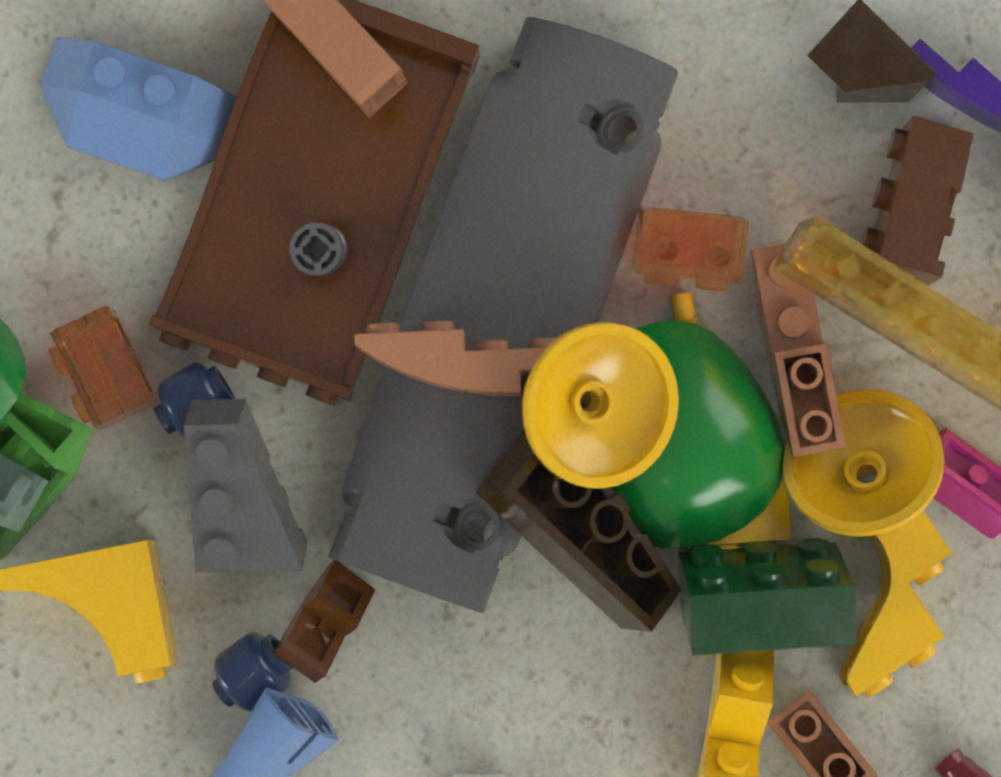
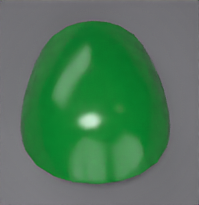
[580,320,785,549]

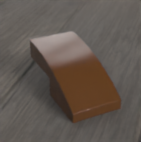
[273,560,375,683]

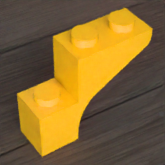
[839,510,953,697]
[696,650,774,777]

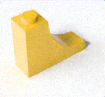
[0,540,179,684]

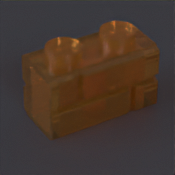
[48,306,159,430]

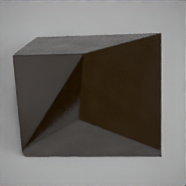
[807,0,937,103]

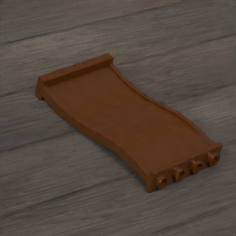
[148,0,480,406]

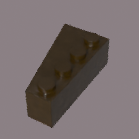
[475,429,682,632]

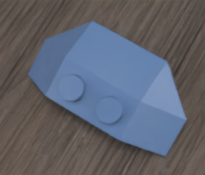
[40,37,237,181]

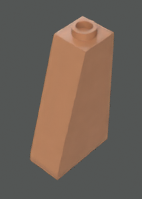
[262,0,408,118]

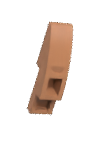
[750,240,846,457]
[354,321,557,396]
[768,690,877,777]

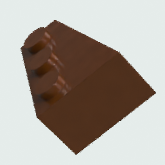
[858,116,974,290]

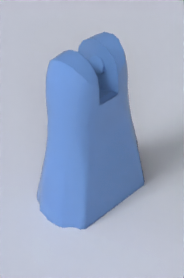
[210,687,339,777]

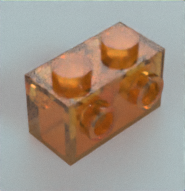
[632,205,749,291]

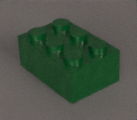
[678,538,856,656]

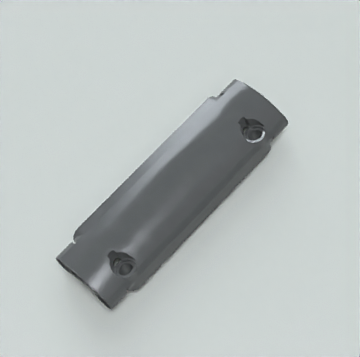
[328,17,679,613]

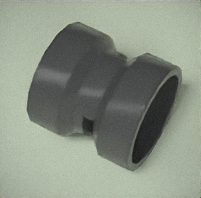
[289,222,348,276]

